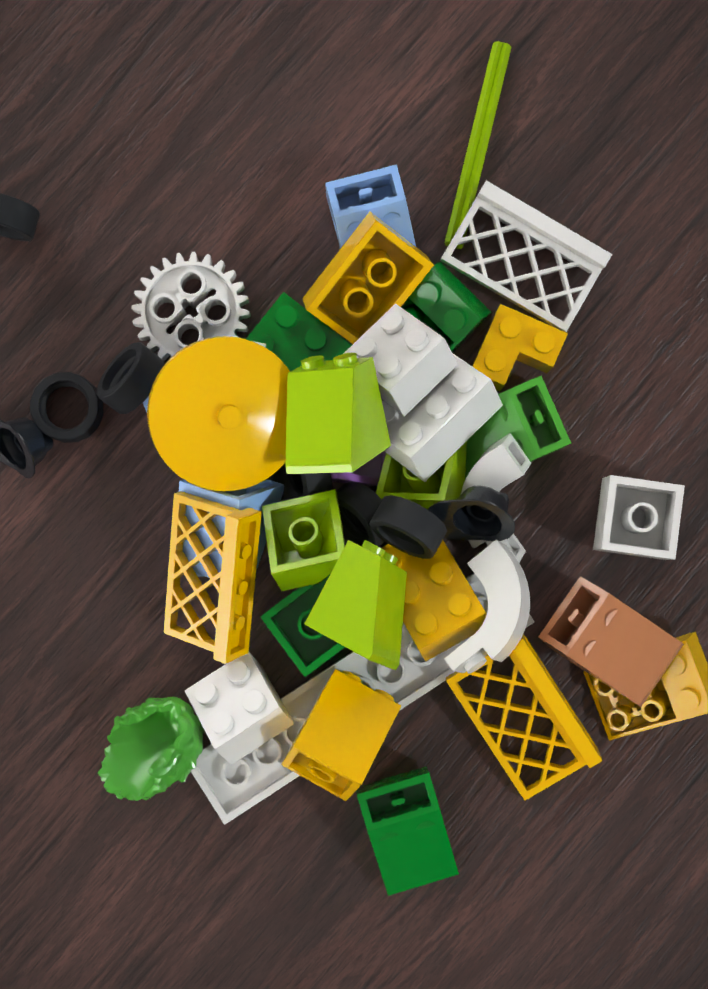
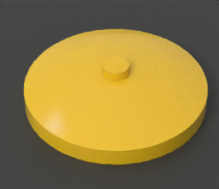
[147,336,290,491]

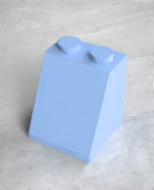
[178,479,284,578]

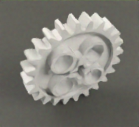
[131,252,251,361]

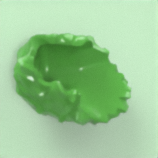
[98,697,204,801]

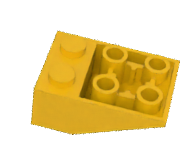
[583,632,708,740]

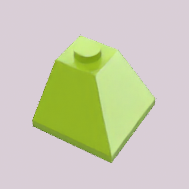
[262,489,345,591]

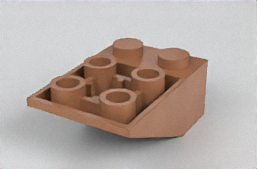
[538,576,684,707]

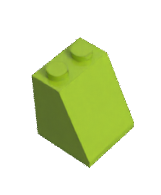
[285,353,391,474]
[304,540,407,670]

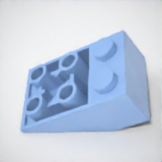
[325,164,416,249]

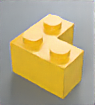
[472,304,568,392]

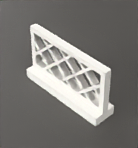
[440,180,612,332]

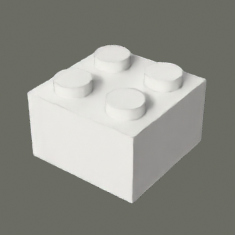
[343,304,458,417]
[593,475,685,560]
[185,652,294,765]

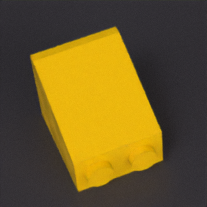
[281,669,401,801]

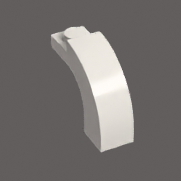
[461,433,531,563]
[444,539,530,674]

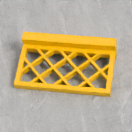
[164,491,262,664]
[446,633,602,801]

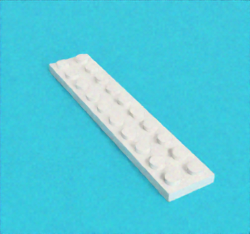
[191,573,534,825]

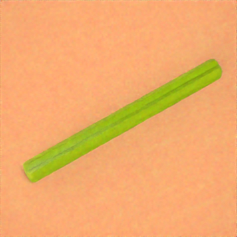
[444,41,511,249]

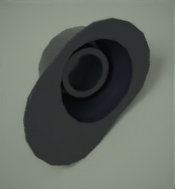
[0,418,54,478]
[427,486,515,541]

